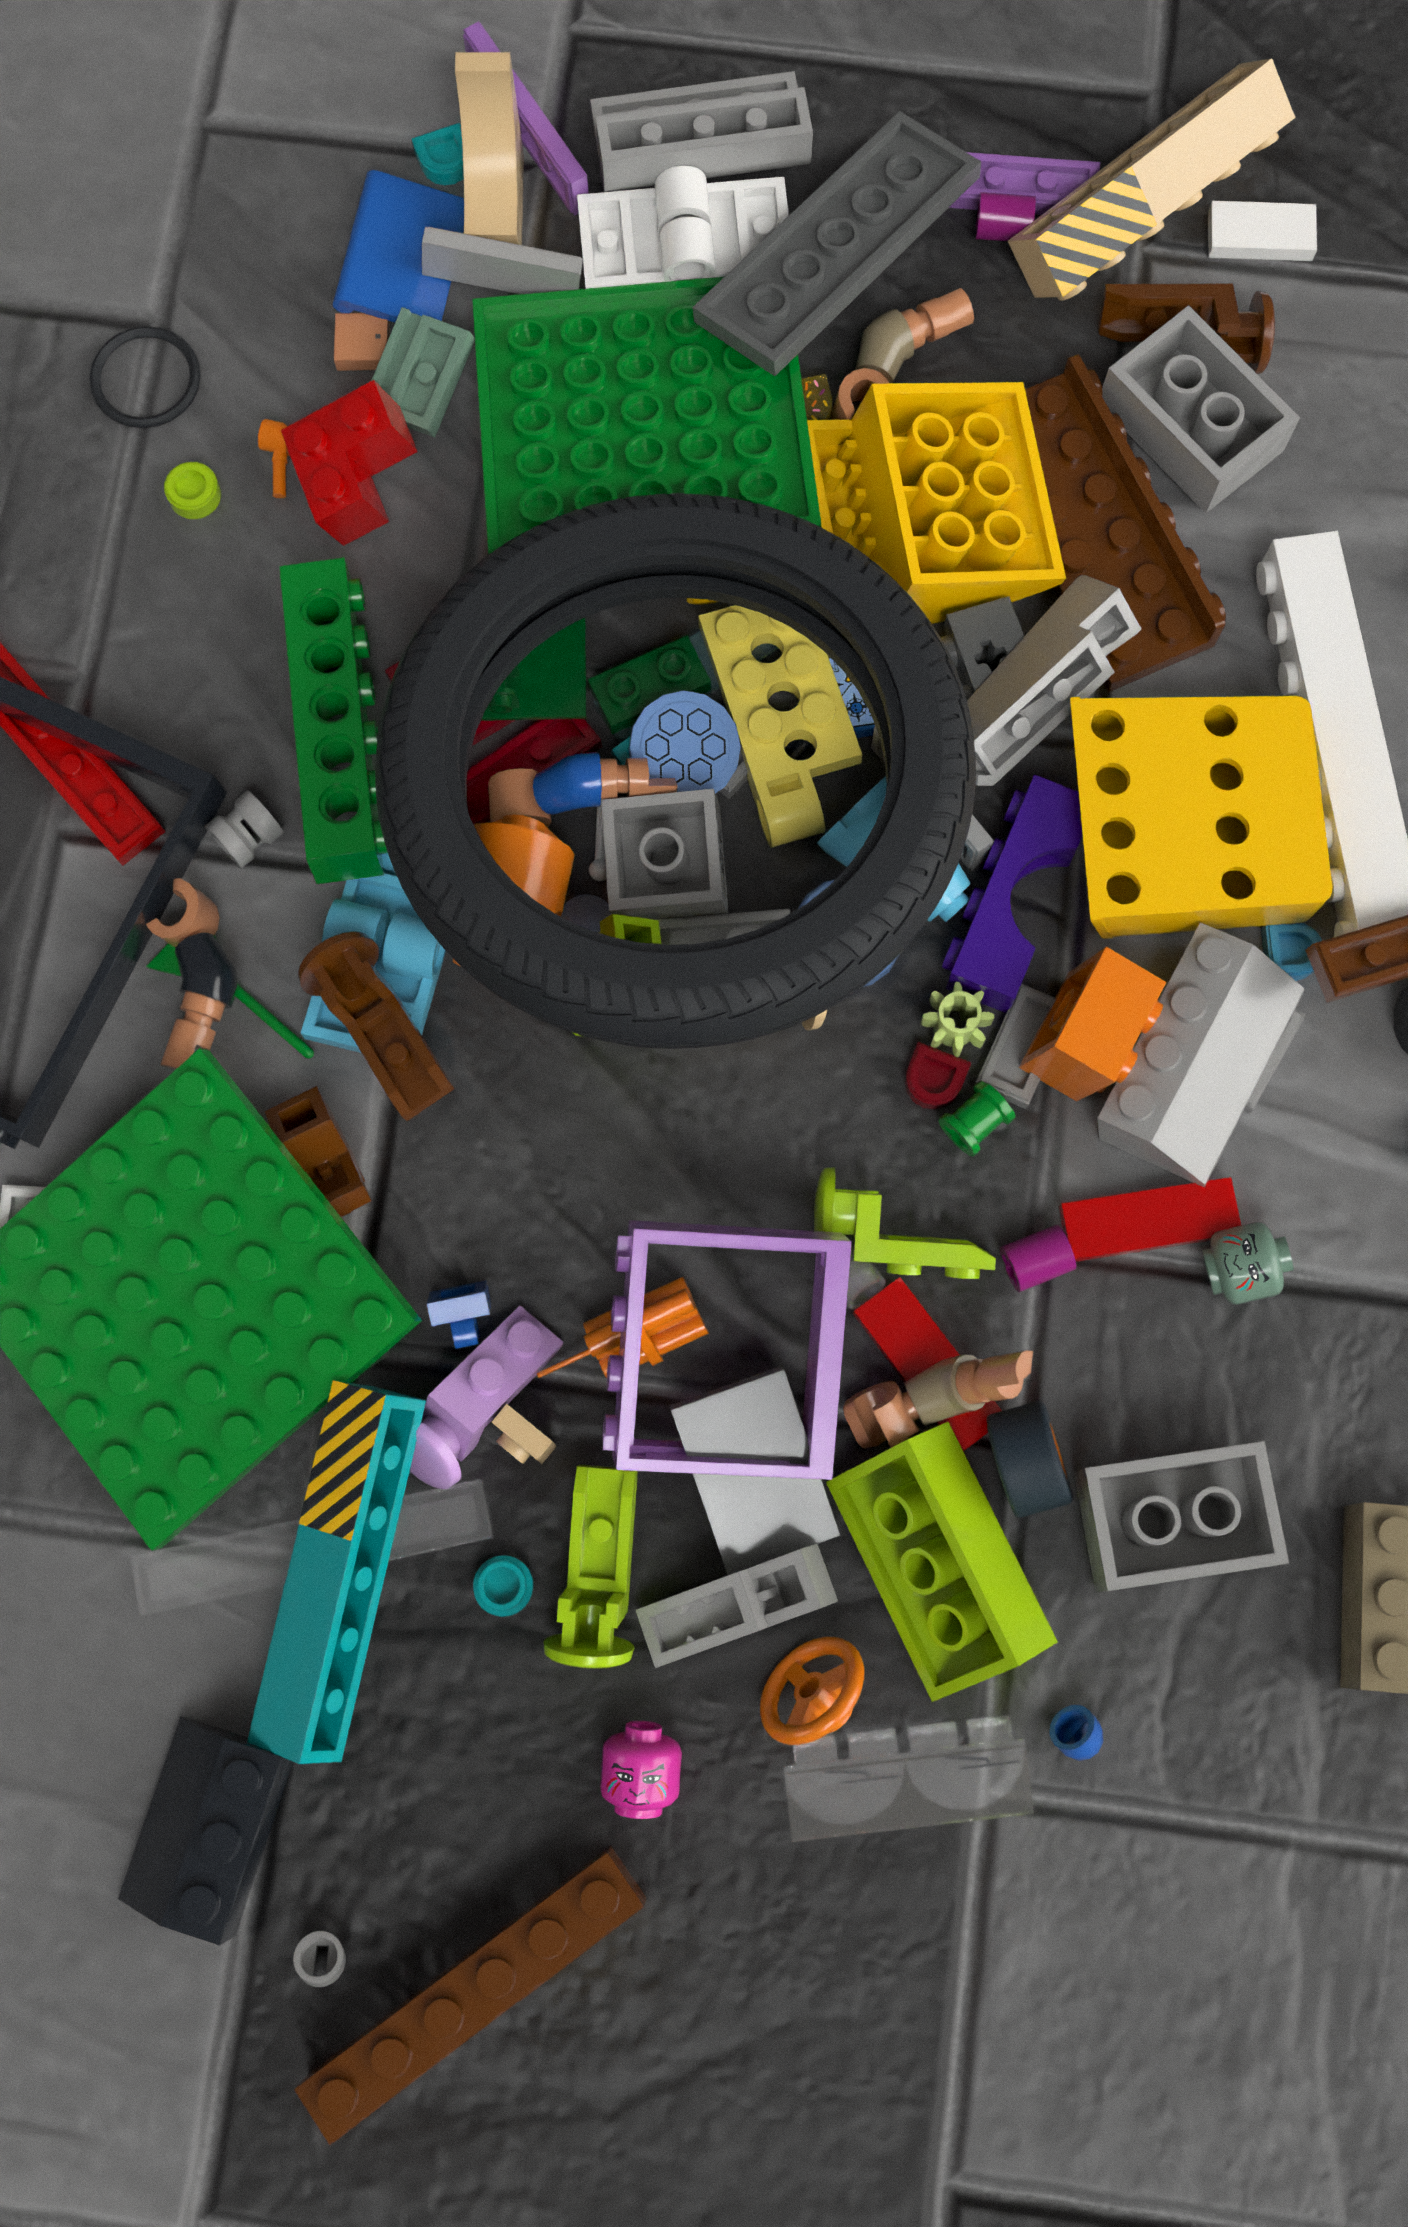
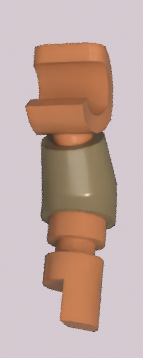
[831,288,974,420]
[843,1350,1033,1449]

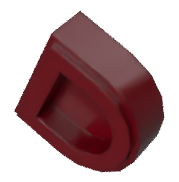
[905,1042,971,1110]

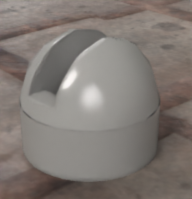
[293,1931,346,1987]

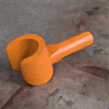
[258,419,290,498]

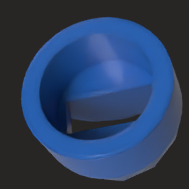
[1049,1705,1103,1761]

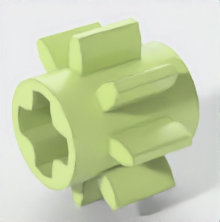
[921,982,994,1057]

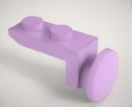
[410,1306,564,1489]

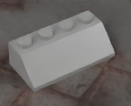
[1097,922,1304,1187]

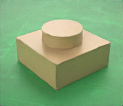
[492,1404,557,1464]

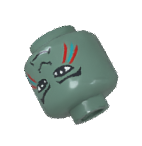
[1202,1222,1294,1305]

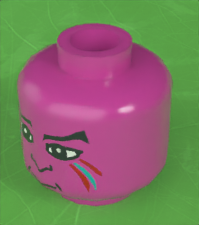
[600,1721,682,1819]

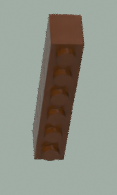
[294,1845,646,2145]

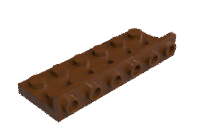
[1025,354,1226,693]

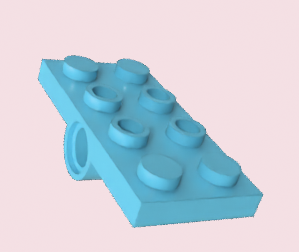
[301,853,446,1053]

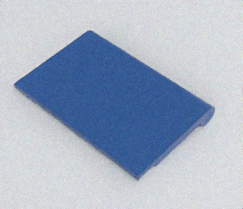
[333,170,464,323]

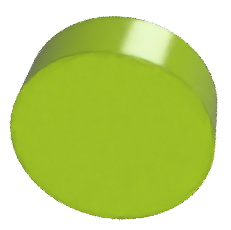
[164,462,221,519]

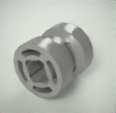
[205,790,284,869]

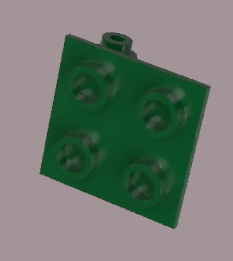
[481,617,586,721]

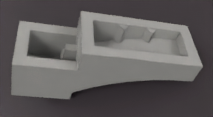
[636,1544,838,1668]

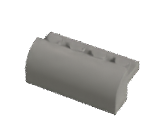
[590,71,813,192]

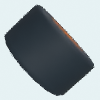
[986,1401,1073,1518]

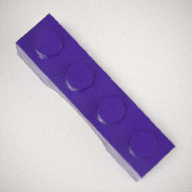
[942,775,1083,1013]

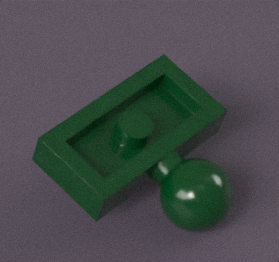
[588,635,711,735]

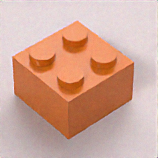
[1019,947,1166,1102]

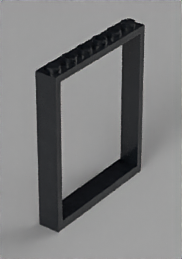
[0,677,227,1149]

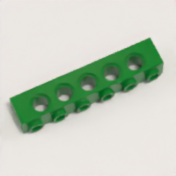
[279,557,388,884]

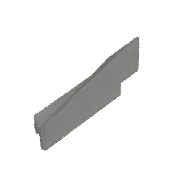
[967,575,1142,786]

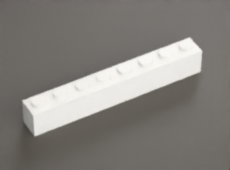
[1256,531,1408,937]

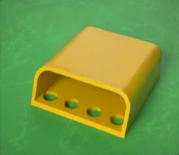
[1070,696,1332,939]

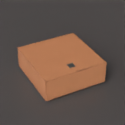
[334,313,390,371]

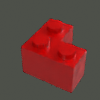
[280,380,418,546]

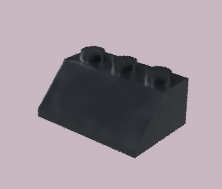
[118,1717,293,1946]

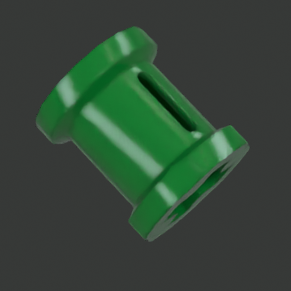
[938,1081,1016,1157]

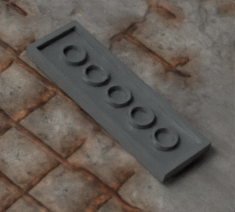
[693,111,981,376]

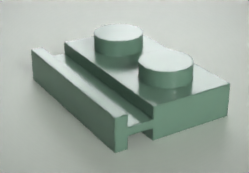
[371,307,475,438]

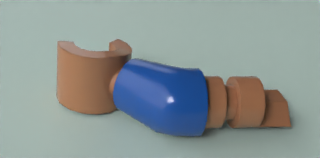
[488,752,677,827]

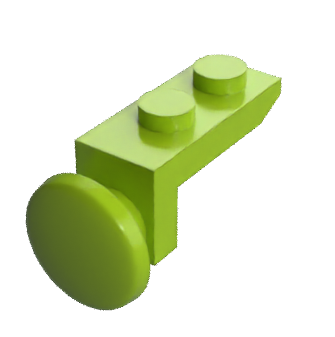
[814,1167,996,1279]
[543,1464,638,1668]

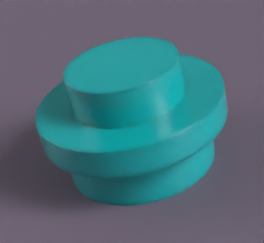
[473,1556,534,1617]

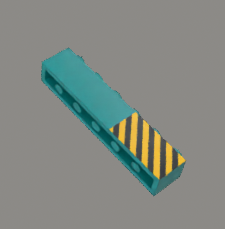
[247,1380,426,1764]

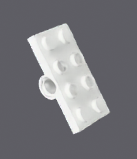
[577,166,789,289]

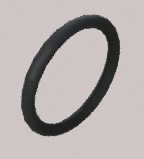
[89,326,201,428]

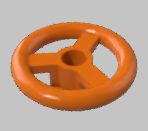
[760,1637,864,1745]

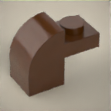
[264,1086,372,1217]

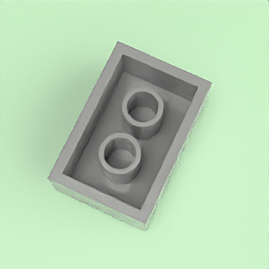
[1102,306,1300,513]
[1074,1441,1289,1592]

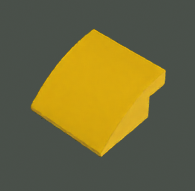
[807,382,1066,624]

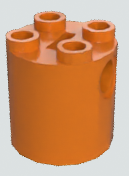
[453,814,575,966]

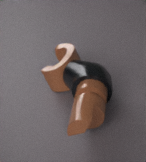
[146,878,237,1070]

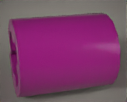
[975,192,1036,242]
[999,1224,1076,1293]

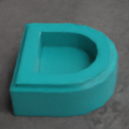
[411,122,464,186]

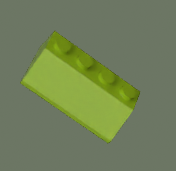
[826,1422,1058,1702]

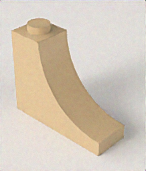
[455,52,524,245]

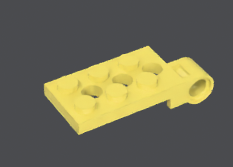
[698,605,862,848]

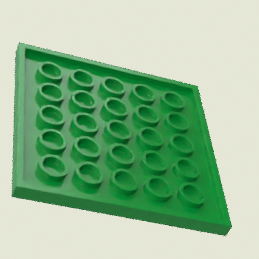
[472,277,821,555]
[0,1048,422,1551]

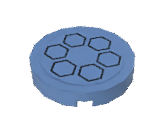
[628,691,741,793]

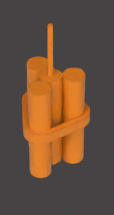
[537,1277,709,1379]

